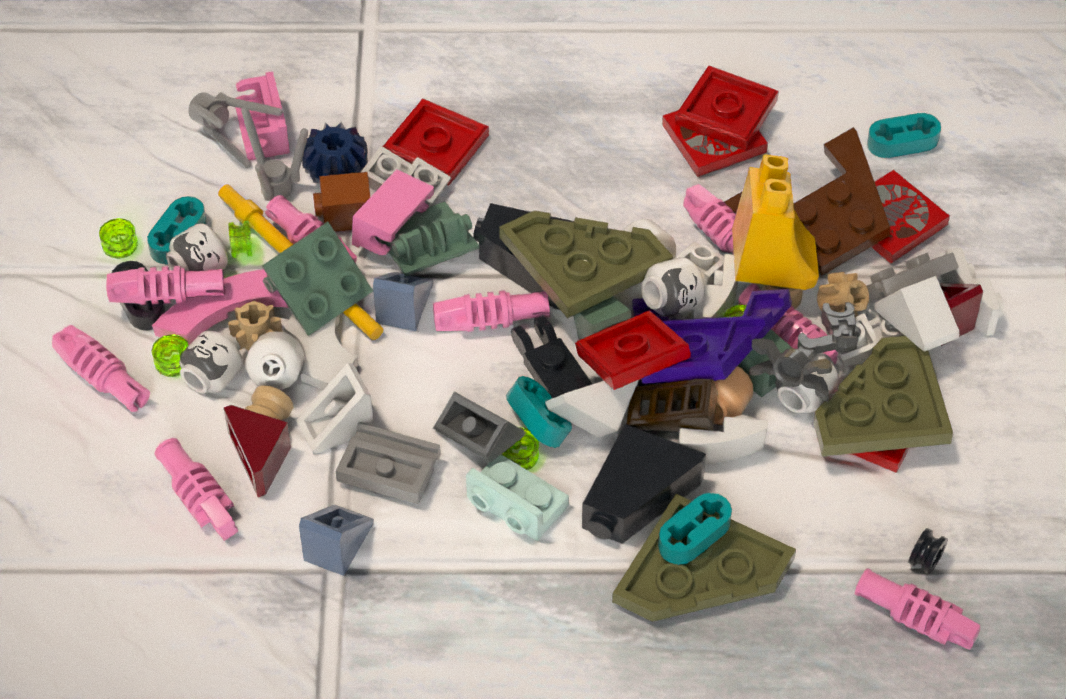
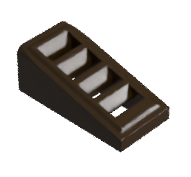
[626,379,718,431]

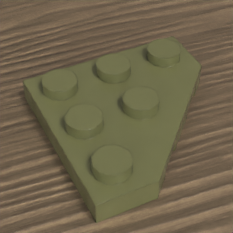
[500,210,673,319]
[813,336,953,457]
[612,494,796,622]

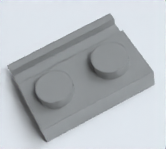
[866,252,959,303]
[335,422,441,504]

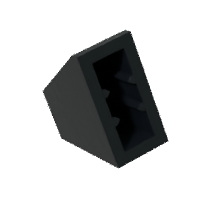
[473,203,574,310]
[582,424,706,544]

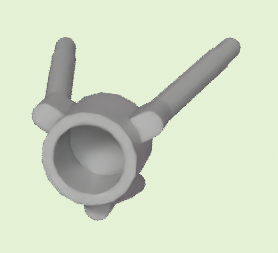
[188,92,283,168]
[241,107,308,201]

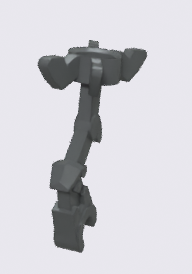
[749,302,858,401]

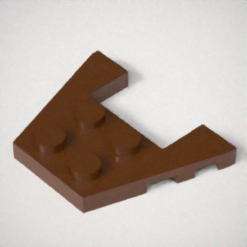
[724,127,890,275]

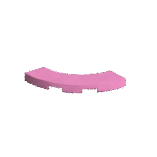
[152,269,289,346]

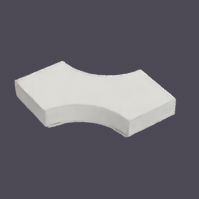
[283,314,358,390]

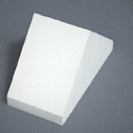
[875,276,959,352]
[296,363,374,453]
[545,380,638,438]

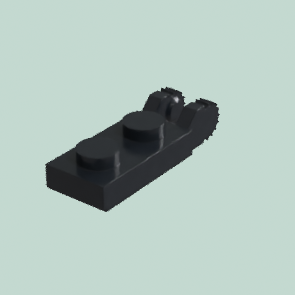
[510,315,592,398]

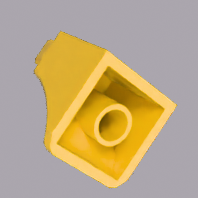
[732,154,819,290]

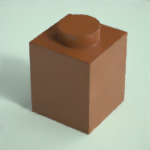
[313,172,370,232]

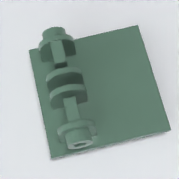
[377,201,479,276]
[262,222,373,336]

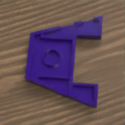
[632,289,792,383]

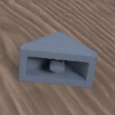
[373,272,433,331]
[299,504,374,576]

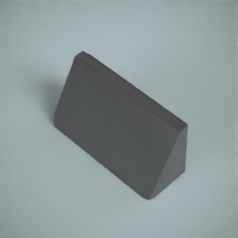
[433,391,526,462]

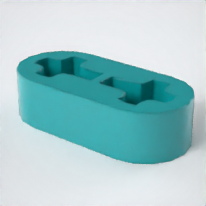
[867,113,942,158]
[147,196,207,265]
[506,376,573,448]
[658,493,732,565]

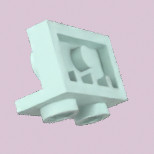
[466,455,569,541]

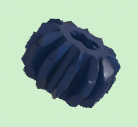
[302,122,368,183]

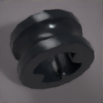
[908,528,948,574]

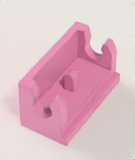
[235,71,290,160]
[352,169,434,255]

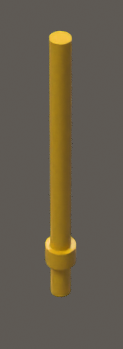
[218,184,384,340]

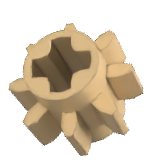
[817,272,869,317]
[228,301,282,351]

